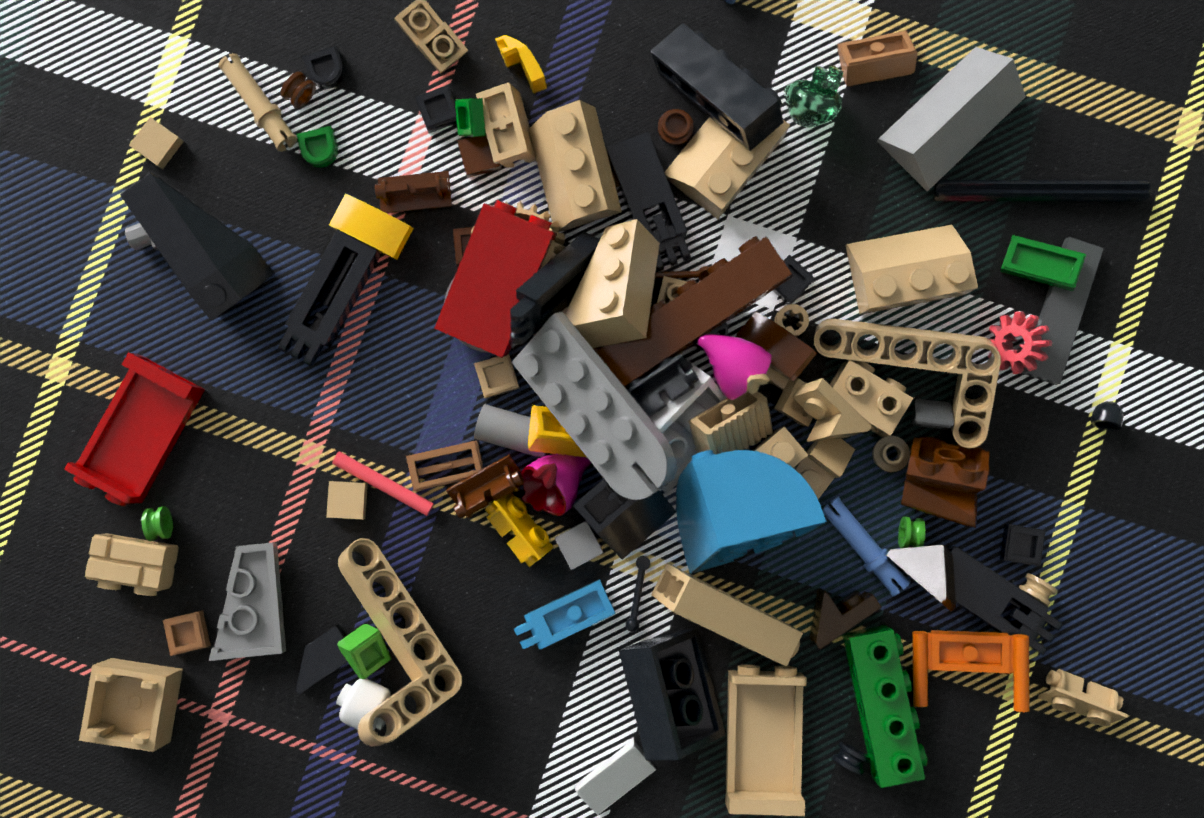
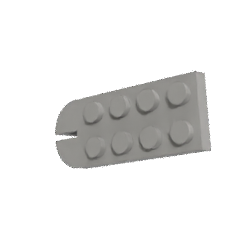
[512,312,677,500]

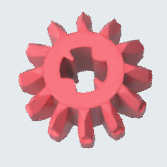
[988,312,1052,374]

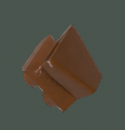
[901,437,989,528]

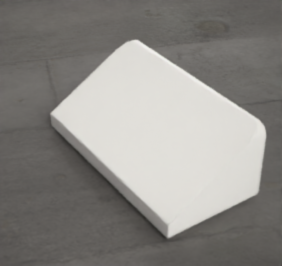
[575,739,656,815]

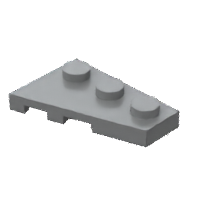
[209,542,286,661]

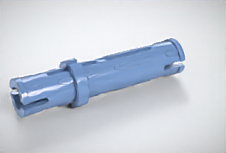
[822,496,911,596]

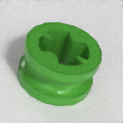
[141,506,173,541]
[898,516,926,549]

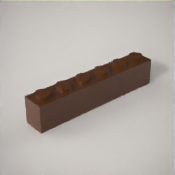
[593,236,793,389]

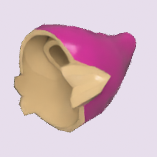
[697,334,772,400]

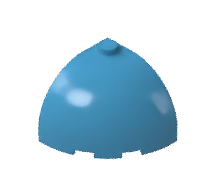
[676,450,826,574]

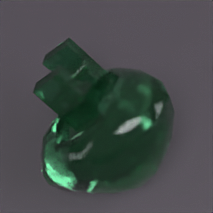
[784,66,844,128]

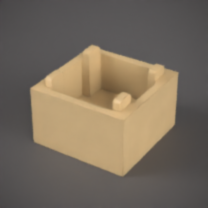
[79,658,183,752]

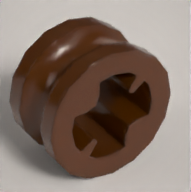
[280,71,316,109]

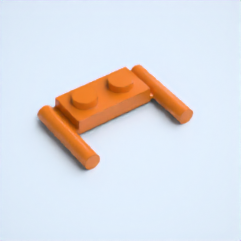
[912,630,1030,712]

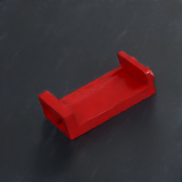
[434,200,557,358]
[64,352,205,506]

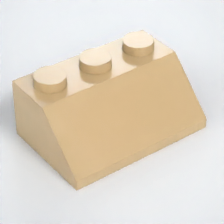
[528,100,622,233]
[664,117,790,219]
[846,225,978,315]

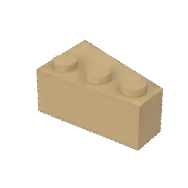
[565,219,660,348]

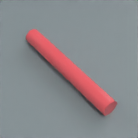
[332,451,434,516]

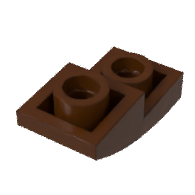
[735,311,817,382]

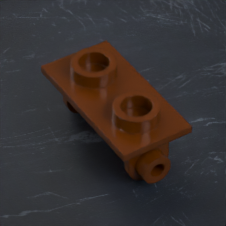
[375,171,452,213]
[446,454,525,519]

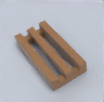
[406,440,483,492]

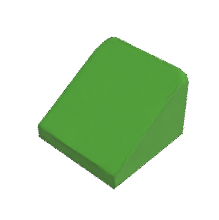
[337,624,392,679]

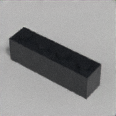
[650,23,784,151]

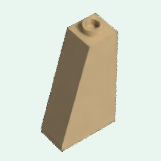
[651,563,803,667]

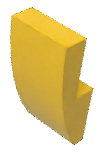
[329,193,414,260]

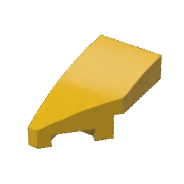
[495,35,547,94]

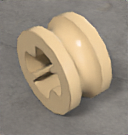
[774,304,809,337]
[1018,573,1058,607]

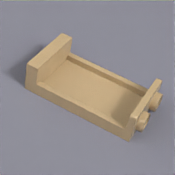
[725,664,807,816]

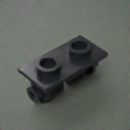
[627,354,699,417]

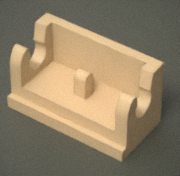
[476,82,536,168]

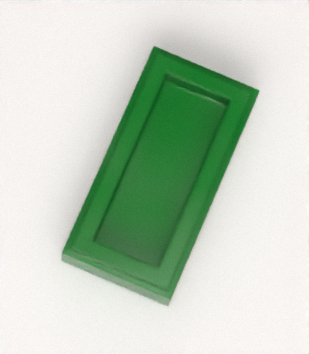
[1000,235,1086,291]

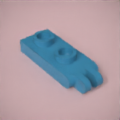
[514,579,616,649]

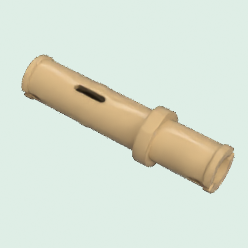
[218,53,297,151]

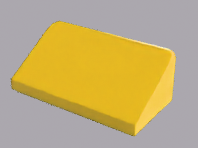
[528,405,587,457]

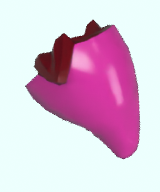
[522,454,591,516]

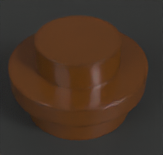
[658,109,693,145]

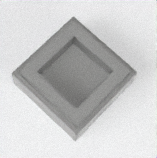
[554,521,604,570]

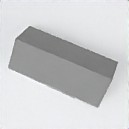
[877,47,1026,191]

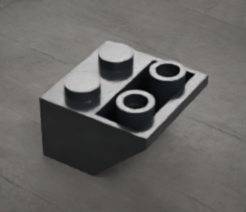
[573,479,677,560]

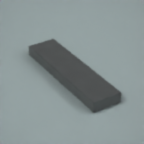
[1022,237,1104,385]

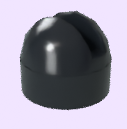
[1091,401,1124,430]

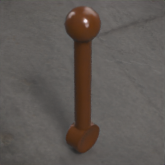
[655,266,709,280]

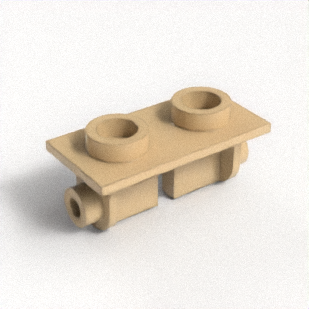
[1038,669,1127,726]

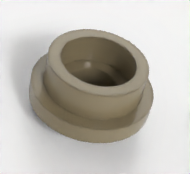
[872,436,910,472]

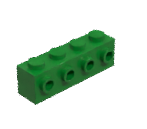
[842,625,927,788]

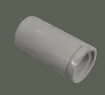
[474,404,547,458]

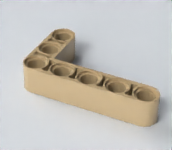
[814,319,1001,448]
[338,538,462,746]

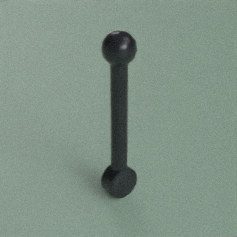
[625,556,650,632]

